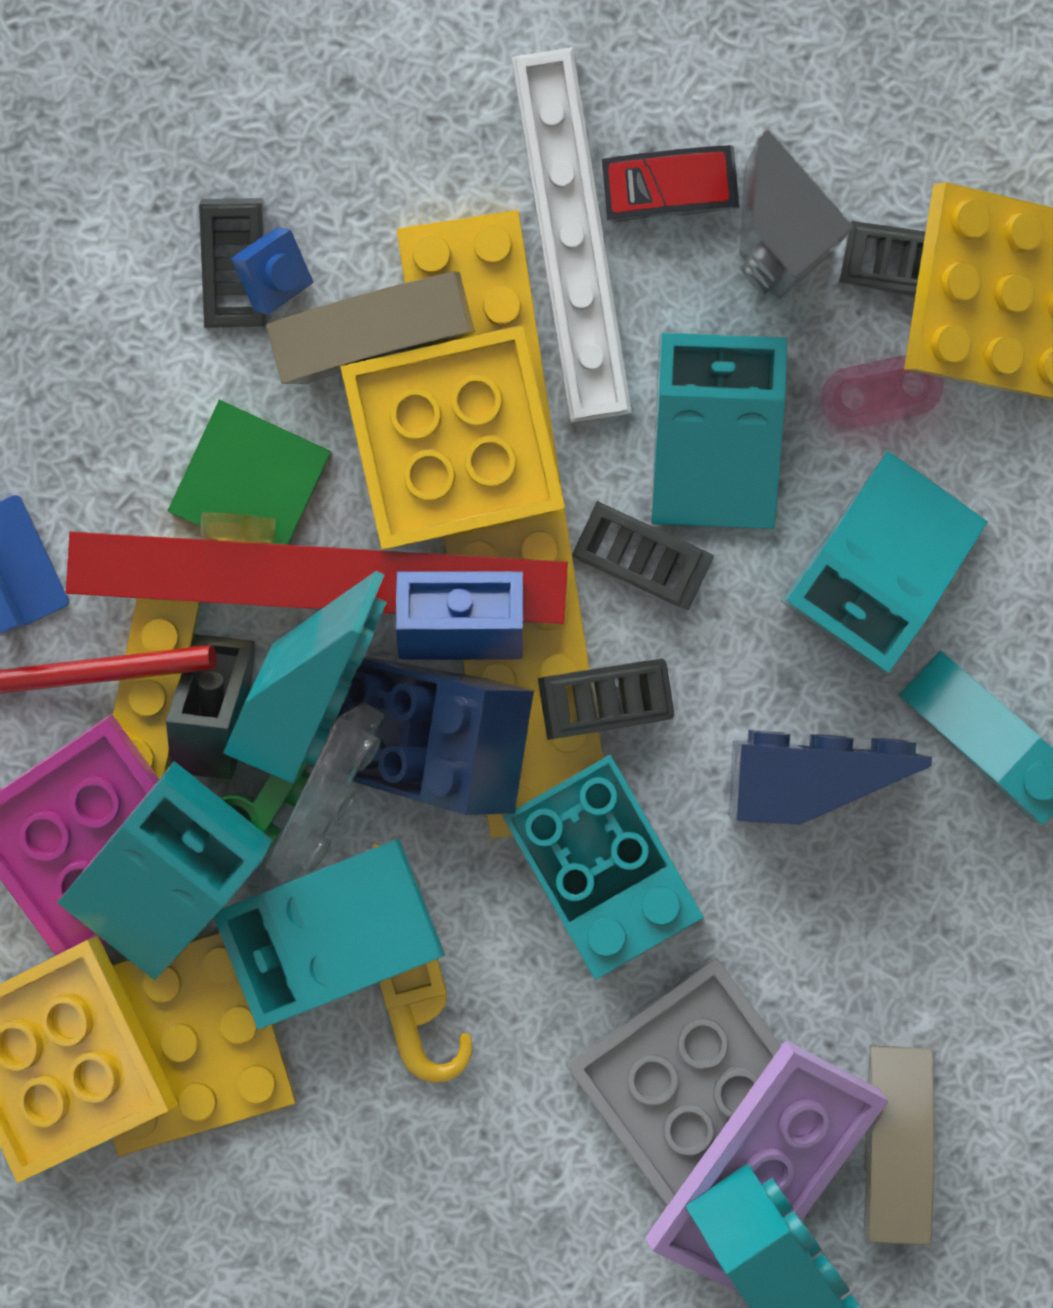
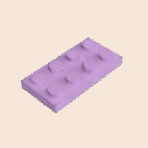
[645,1040,888,1291]

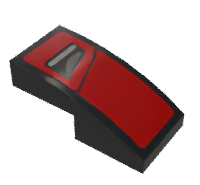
[602,145,740,222]

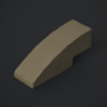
[266,272,475,384]
[863,1045,934,1245]

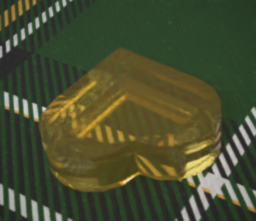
[200,513,276,544]

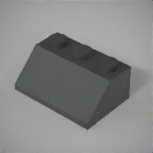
[739,129,854,299]

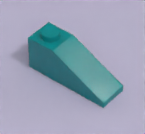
[898,651,1053,825]

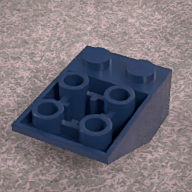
[329,656,534,815]
[728,730,932,825]

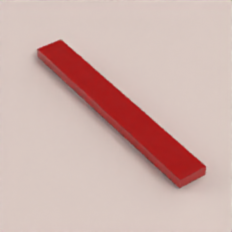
[65,531,568,625]

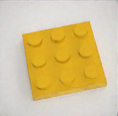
[904,182,1053,401]
[340,325,565,550]
[112,932,297,1157]
[0,936,179,1183]

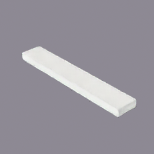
[512,47,632,424]

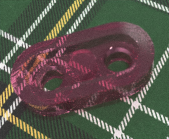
[820,355,944,430]

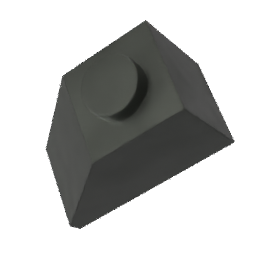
[166,634,255,780]

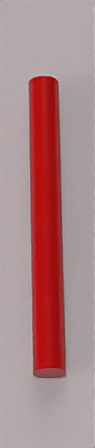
[0,645,217,694]

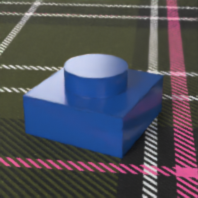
[231,227,314,315]

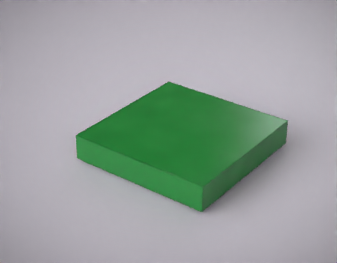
[167,399,332,545]

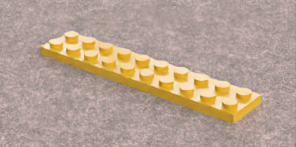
[396,210,603,839]

